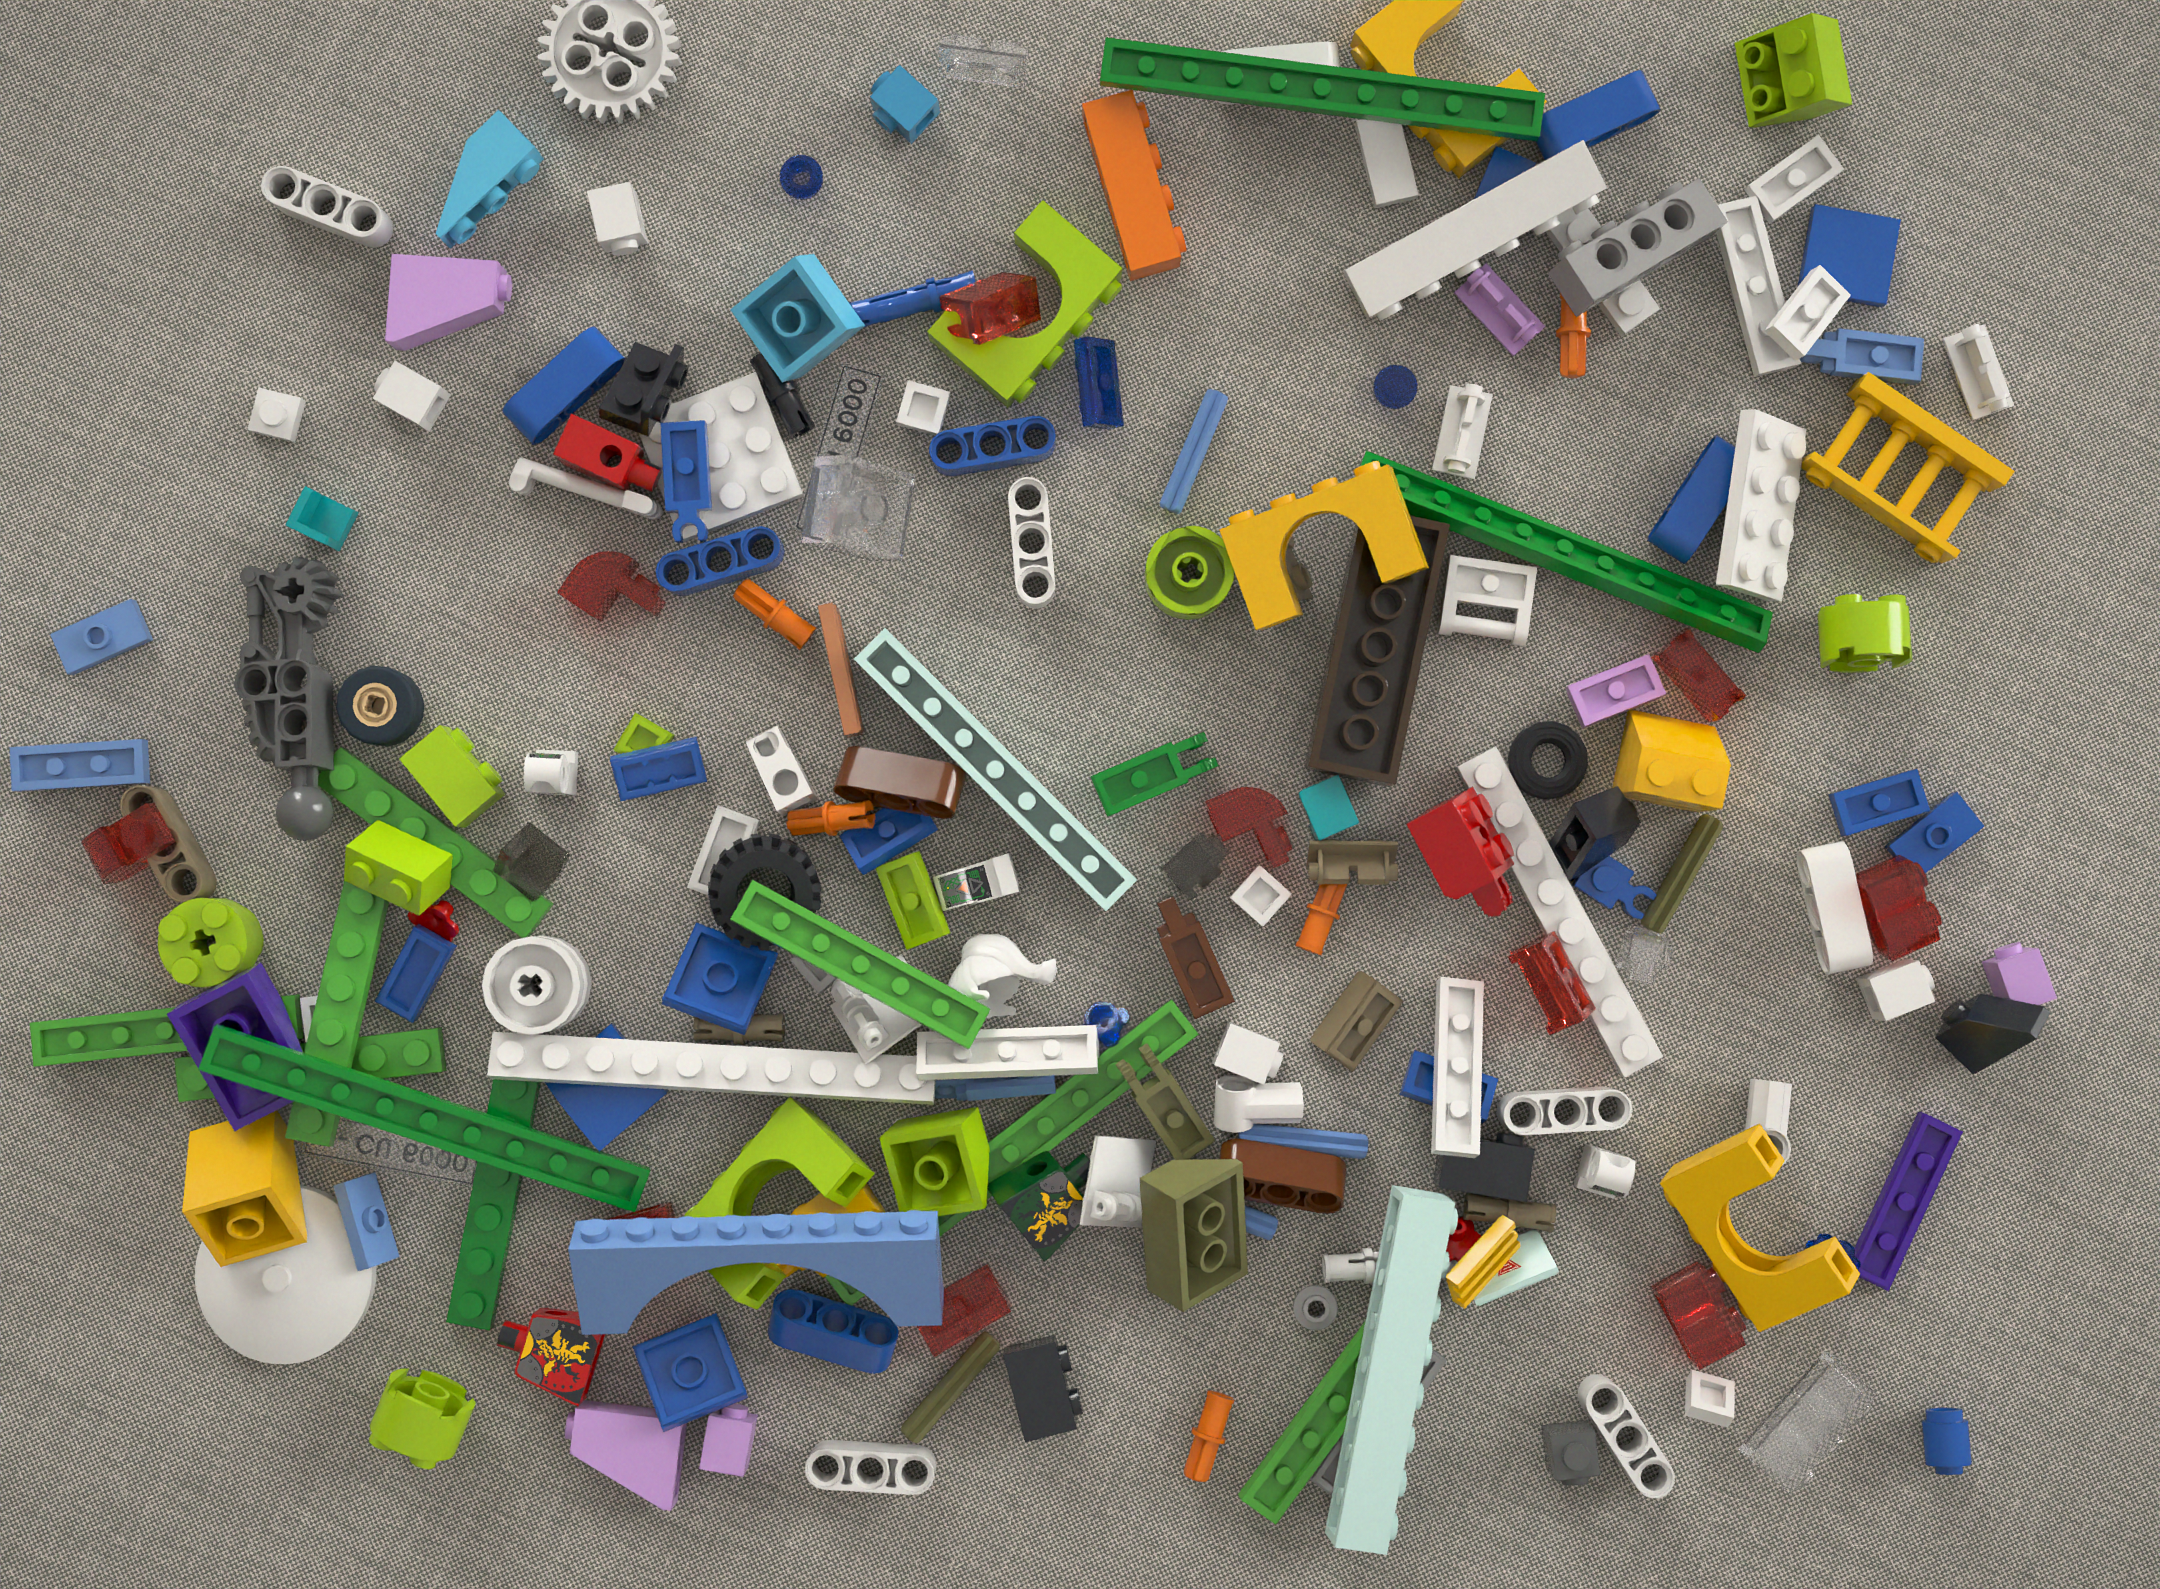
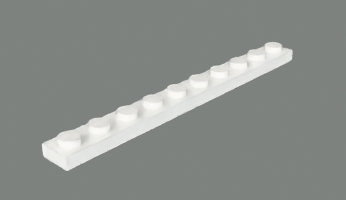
[487,1032,936,1105]

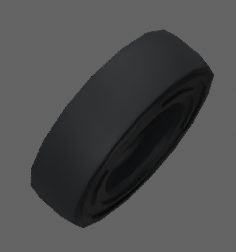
[1508,721,1588,800]

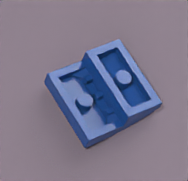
[545,1023,668,1152]

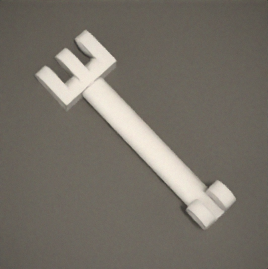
[509,457,663,520]

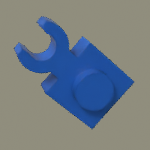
[1571,856,1657,919]

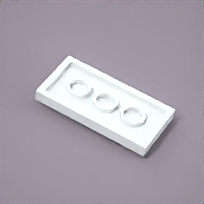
[1716,409,1806,601]

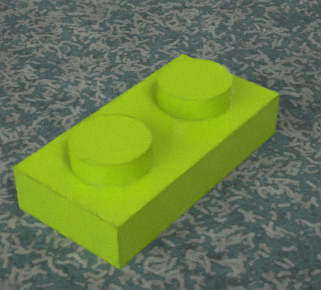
[875,851,951,950]

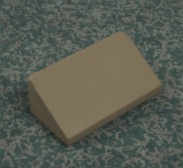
[1310,971,1404,1072]

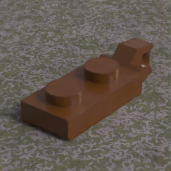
[1156,895,1235,1019]

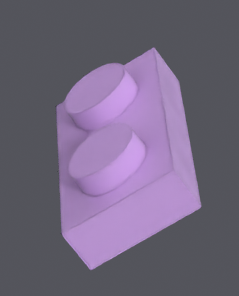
[1565,654,1666,729]

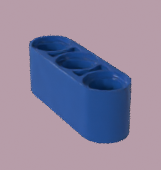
[1535,70,1661,161]
[502,326,626,445]
[929,416,1056,476]
[1647,435,1735,564]
[656,526,785,596]
[767,1289,899,1374]

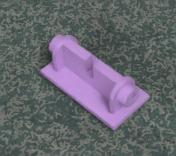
[1454,263,1545,356]

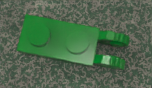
[1090,732,1219,817]

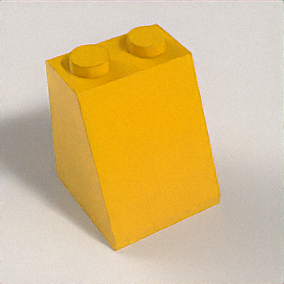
[1612,710,1731,812]
[182,1110,307,1267]

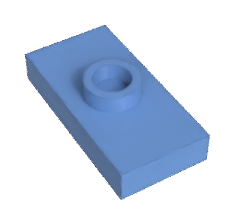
[50,599,153,675]
[333,1172,400,1271]

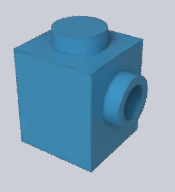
[870,65,941,144]

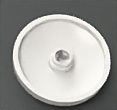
[195,1185,377,1364]

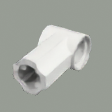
[1214,1075,1304,1133]
[1745,1079,1792,1165]

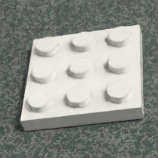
[639,372,804,542]

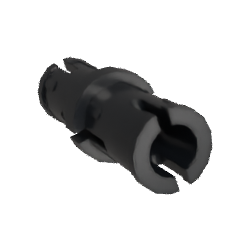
[750,353,815,439]

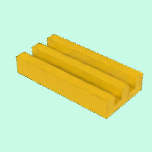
[1446,1215,1521,1309]

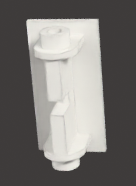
[1942,324,2014,421]
[1432,384,1493,479]

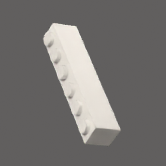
[1342,140,1607,321]

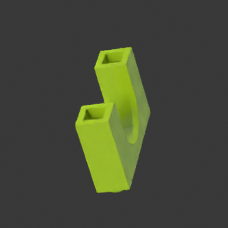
[927,200,1123,408]
[684,1097,875,1310]

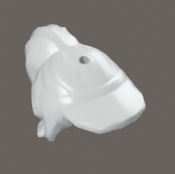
[948,934,1057,1019]

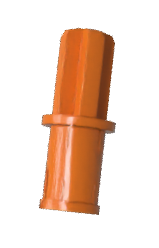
[1556,293,1591,378]
[733,579,817,650]
[786,800,875,836]
[1295,875,1350,956]
[1184,1390,1235,1482]

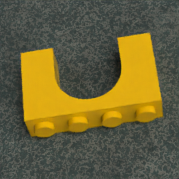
[1350,0,1547,179]
[1219,461,1429,630]
[1660,1123,1860,1332]

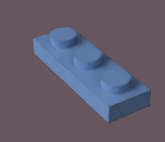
[9,739,150,792]

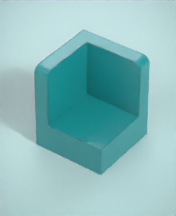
[285,486,359,552]
[1298,774,1359,841]

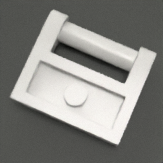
[1437,555,1537,646]

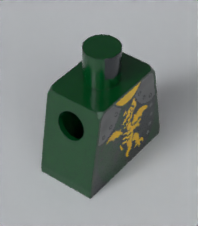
[987,1151,1090,1262]

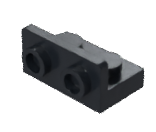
[599,342,689,437]

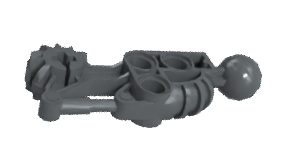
[234,557,344,841]

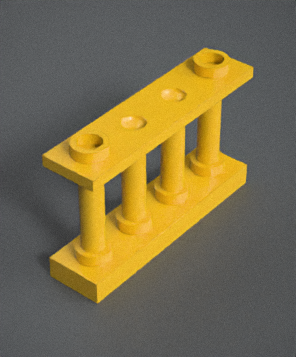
[1801,372,2015,564]

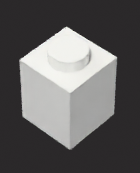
[587,182,648,256]
[373,361,451,432]
[1856,959,1935,1021]
[1212,1022,1284,1085]

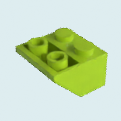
[1735,13,1852,128]

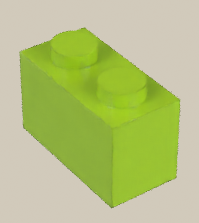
[399,725,506,828]
[344,820,453,916]

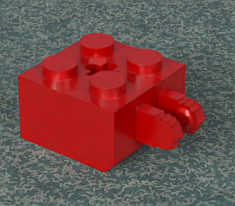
[1406,786,1514,917]

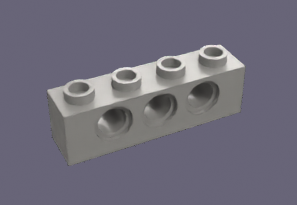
[1548,178,1728,317]

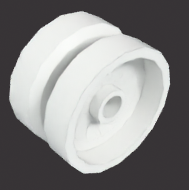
[482,935,592,1035]

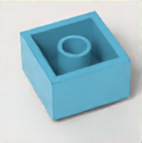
[730,254,865,382]

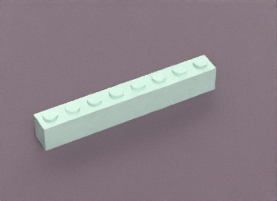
[854,628,1137,911]
[1325,1185,1458,1555]

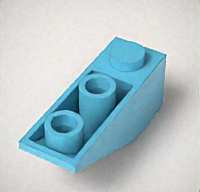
[435,110,544,249]

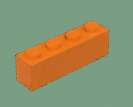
[1082,90,1187,281]

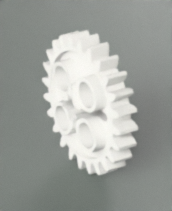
[538,0,681,124]

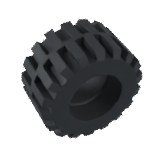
[708,833,822,951]

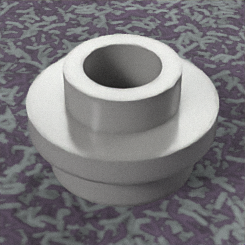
[1293,1285,1338,1330]

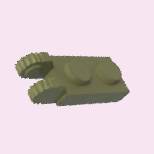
[1116,1043,1215,1160]

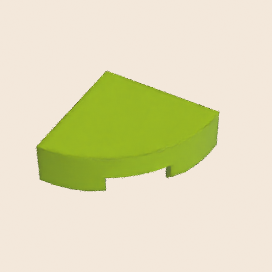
[613,712,675,754]

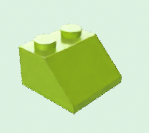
[879,1107,990,1216]

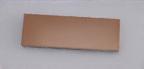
[818,602,864,738]

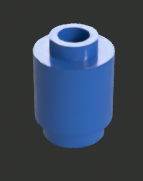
[1922,1407,1972,1475]

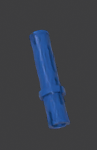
[849,270,980,328]

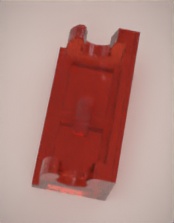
[940,272,1041,345]
[1652,628,1746,723]
[1507,931,1596,1035]
[917,1263,1012,1357]

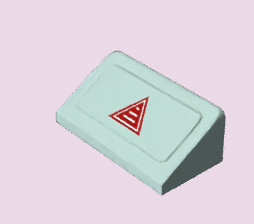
[1473,1229,1559,1306]

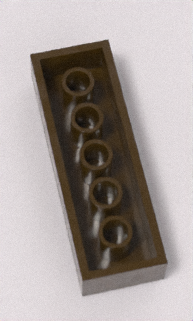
[1304,516,1450,787]

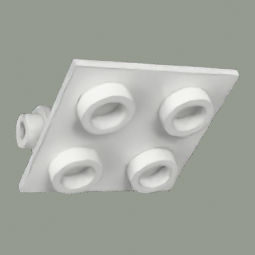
[830,954,922,1064]
[1080,1135,1156,1228]

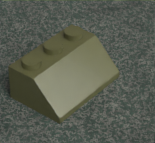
[1139,1159,1248,1312]

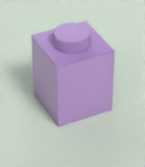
[1982,942,2057,1005]
[699,1404,758,1477]

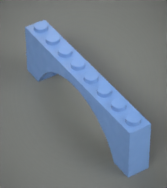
[568,1210,944,1335]

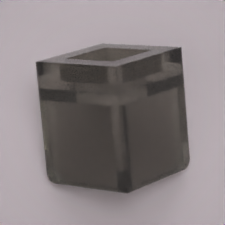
[493,822,570,902]

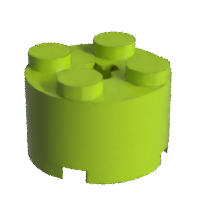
[1144,526,1234,620]
[1817,594,1912,673]
[158,898,264,987]
[369,1368,476,1469]

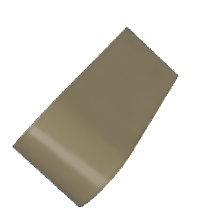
[120,785,217,902]

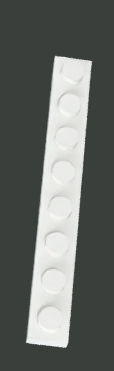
[1455,746,1663,1078]

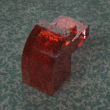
[557,551,667,622]
[1203,787,1293,869]
[81,803,176,884]

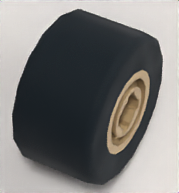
[336,666,424,747]

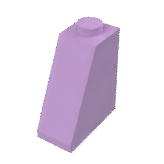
[385,254,512,351]
[565,1400,687,1511]

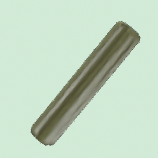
[1641,814,1724,934]
[901,1331,1000,1444]

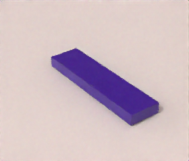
[1850,1111,1963,1292]

